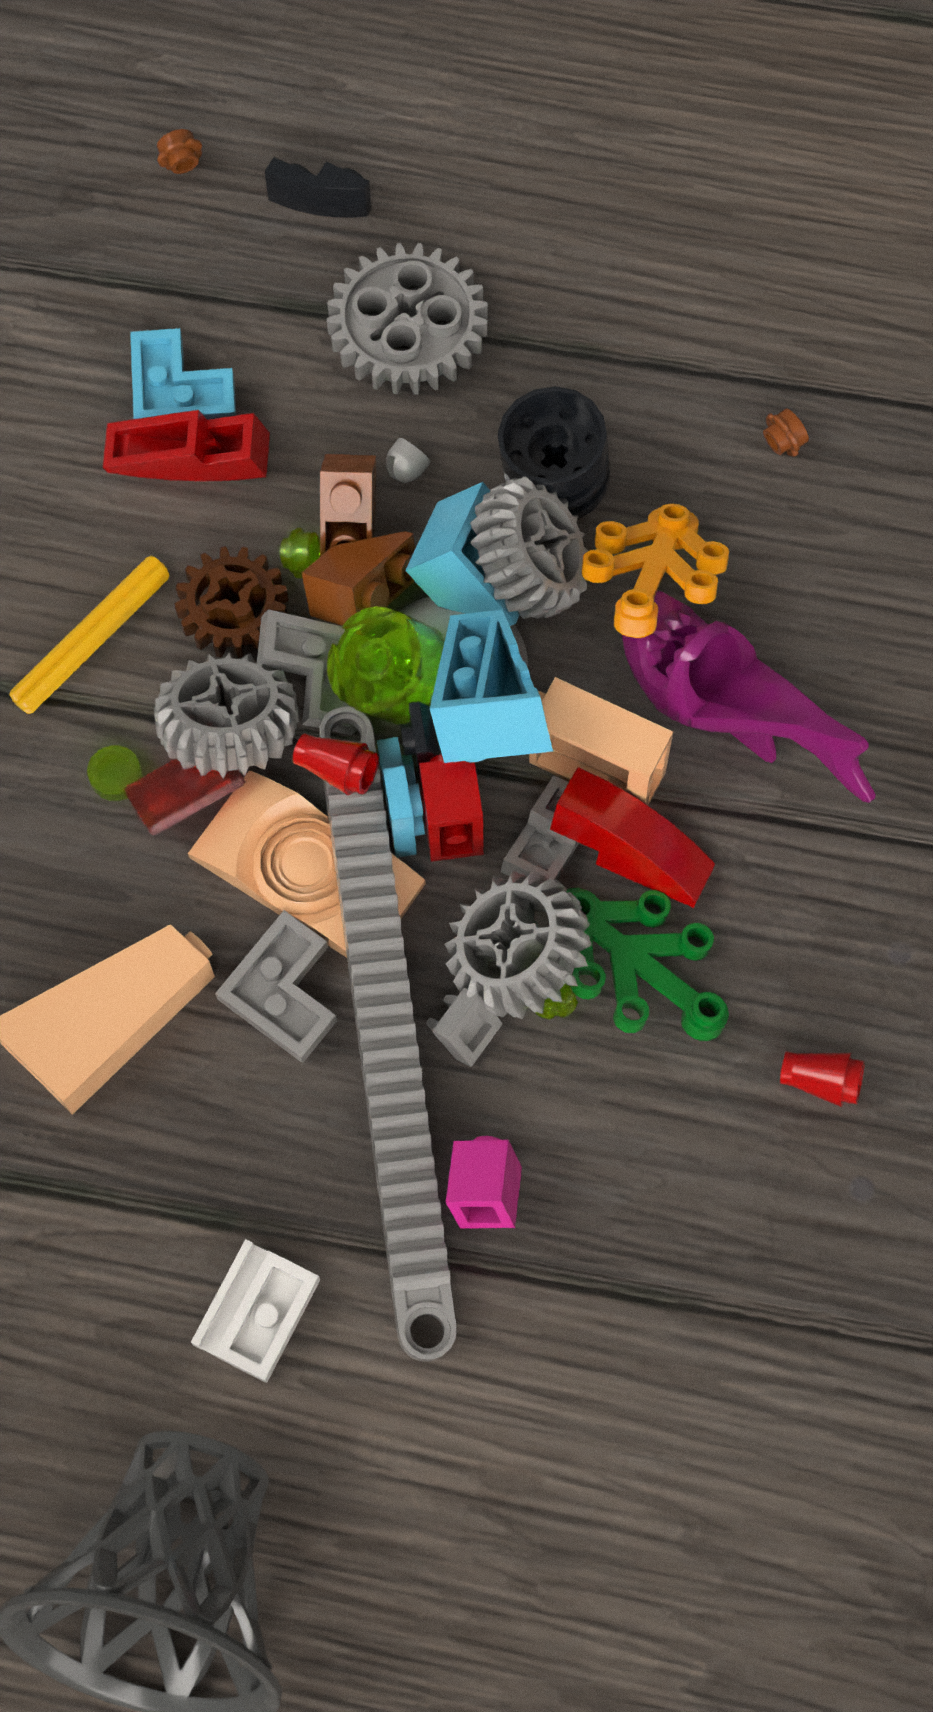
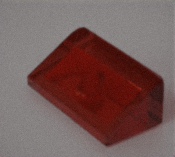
[124,759,246,835]

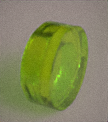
[87,745,142,801]

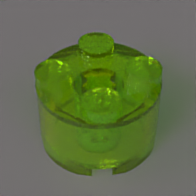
[327,606,445,724]

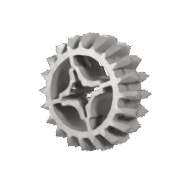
[470,477,588,619]
[154,651,299,779]
[444,870,592,1019]

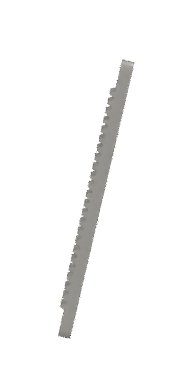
[319,707,456,1362]

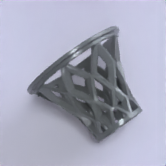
[0,1431,282,1712]

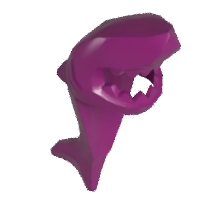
[622,591,876,803]

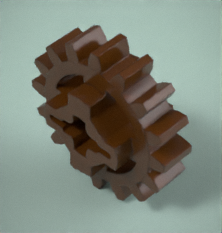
[174,546,289,658]

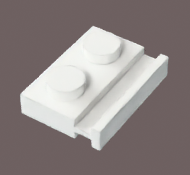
[191,1239,320,1383]

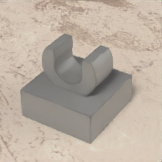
[426,988,503,1067]

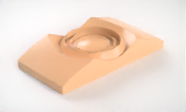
[188,770,426,958]

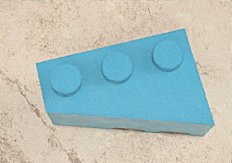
[430,609,553,763]

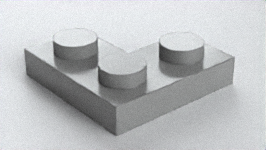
[257,609,367,735]
[215,910,337,1063]

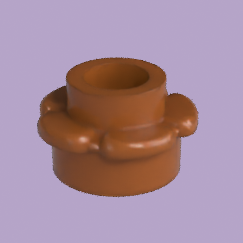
[157,129,202,174]
[763,408,809,457]

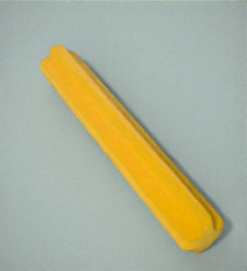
[9,556,170,714]

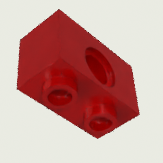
[419,754,484,862]

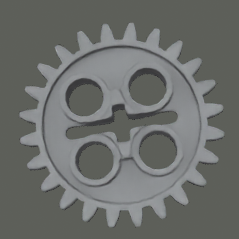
[327,243,488,395]

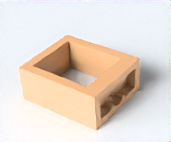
[529,677,673,805]

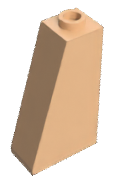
[0,924,215,1115]

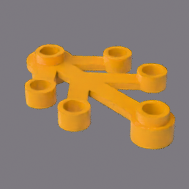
[582,504,729,638]

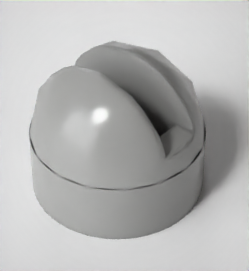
[386,438,430,483]

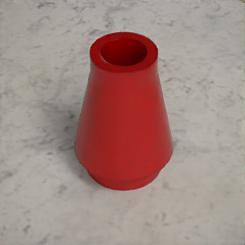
[293,733,379,795]
[780,1051,865,1107]

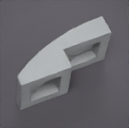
[500,775,579,880]

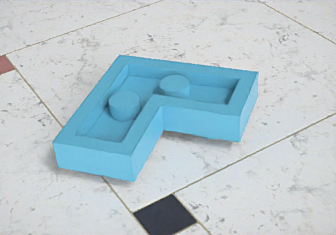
[130,328,236,420]
[377,737,425,858]

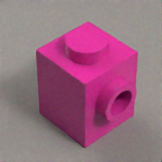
[446,1136,522,1229]

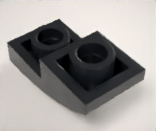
[264,157,371,218]
[400,701,442,773]

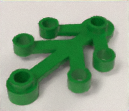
[566,888,729,1041]

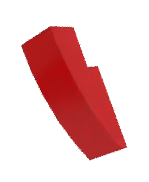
[103,410,270,481]
[550,767,715,908]

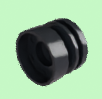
[498,386,610,520]

